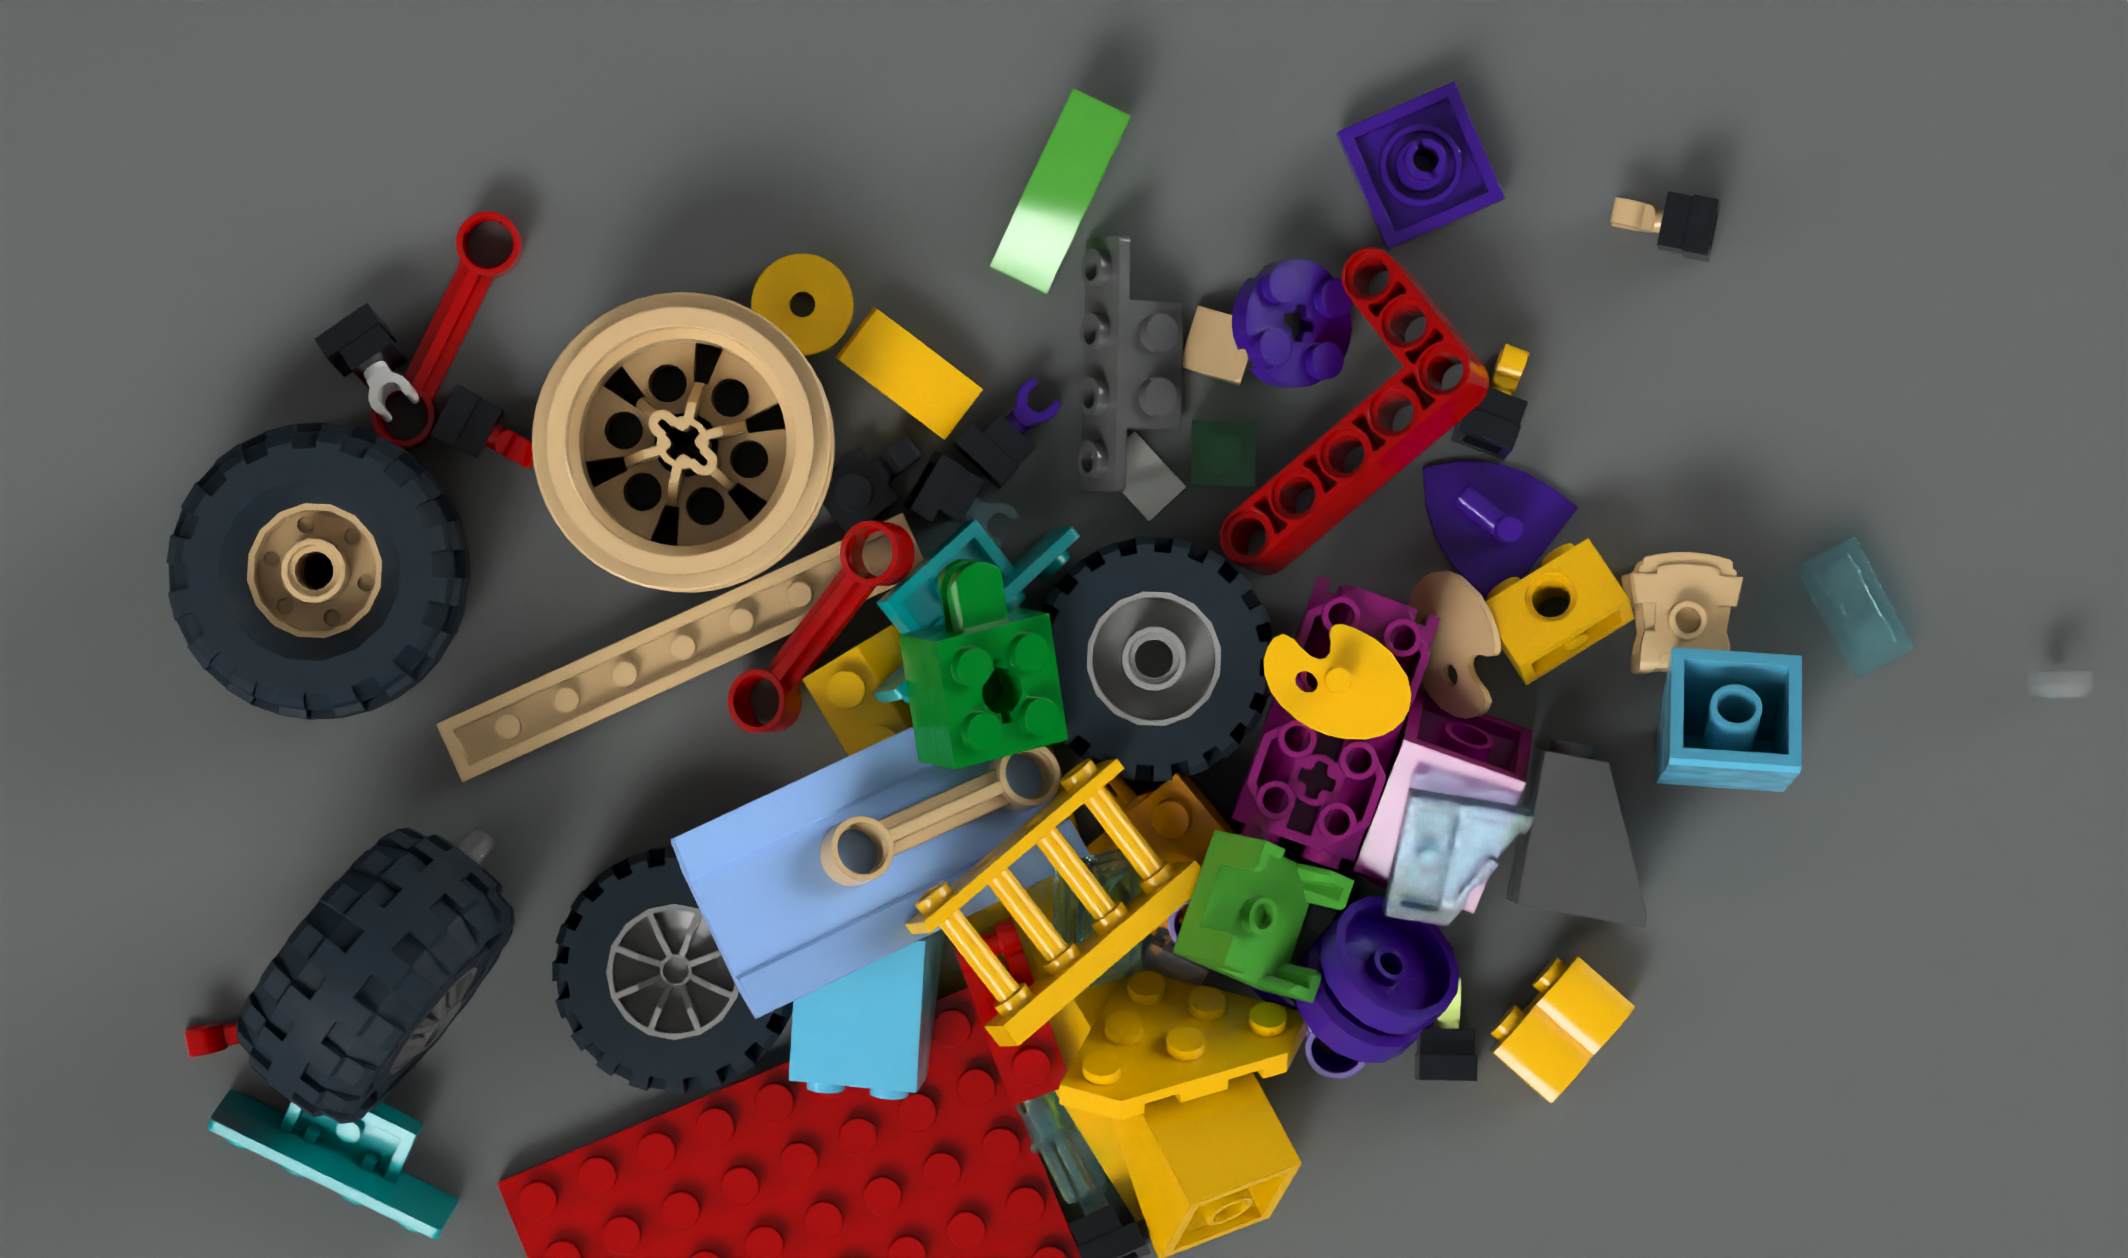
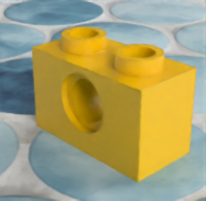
[1485,538,1635,686]

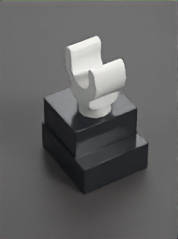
[314,303,419,422]

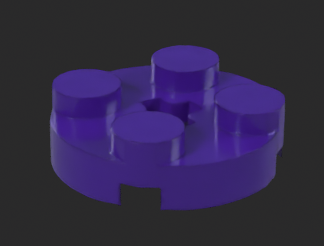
[1232,259,1352,388]

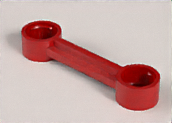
[371,211,523,449]
[728,521,915,733]

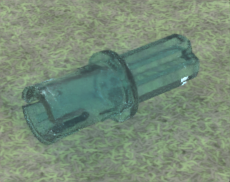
[1015,1092,1096,1204]

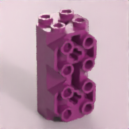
[1230,575,1440,870]

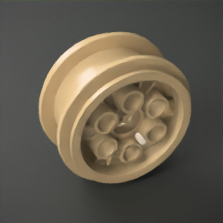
[532,292,835,593]

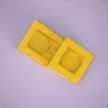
[835,307,983,440]

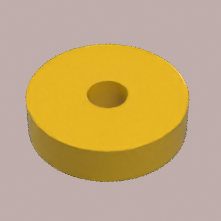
[751,253,854,357]

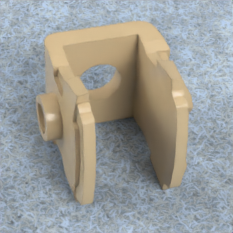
[1621,552,1743,675]

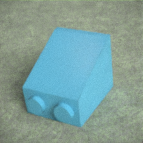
[1655,647,1802,792]
[789,929,945,1100]

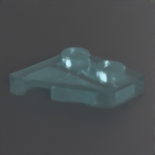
[1382,788,1534,926]

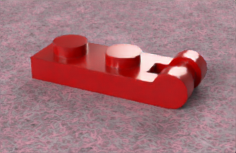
[952,916,1067,1107]

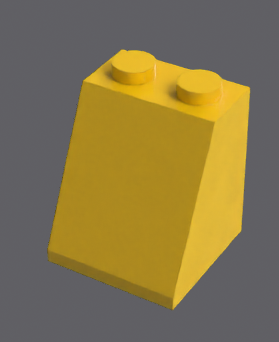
[1111,1072,1302,1258]

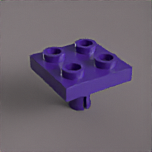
[1336,81,1505,251]

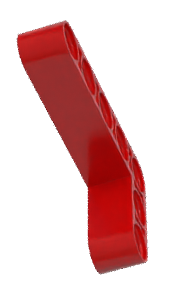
[1219,247,1489,576]

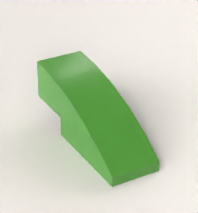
[990,88,1131,295]

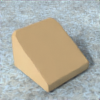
[1182,306,1249,386]

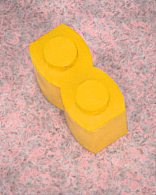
[1489,955,1635,1103]

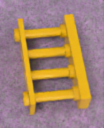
[904,758,1201,1046]

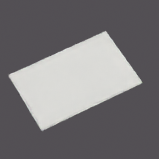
[1122,431,1186,521]

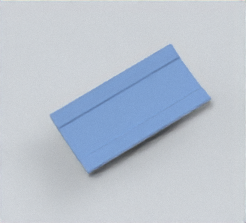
[670,685,1091,1019]

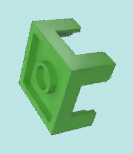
[1172,830,1354,1003]

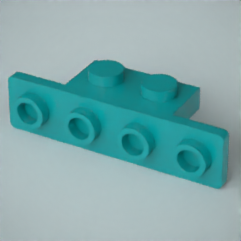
[872,519,1080,703]
[207,1090,458,1239]

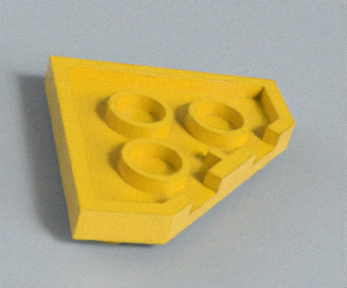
[1059,966,1308,1121]

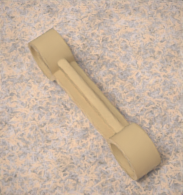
[820,746,1061,887]

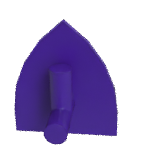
[1423,461,1578,598]

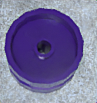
[1295,896,1459,1063]

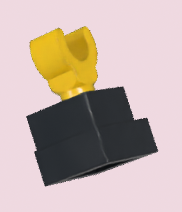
[1450,343,1530,460]

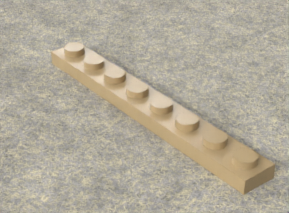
[436,513,924,782]

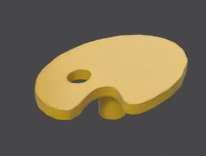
[1263,624,1412,739]

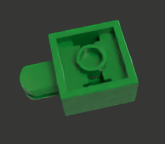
[899,559,1068,770]

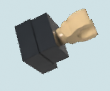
[1610,191,1720,262]

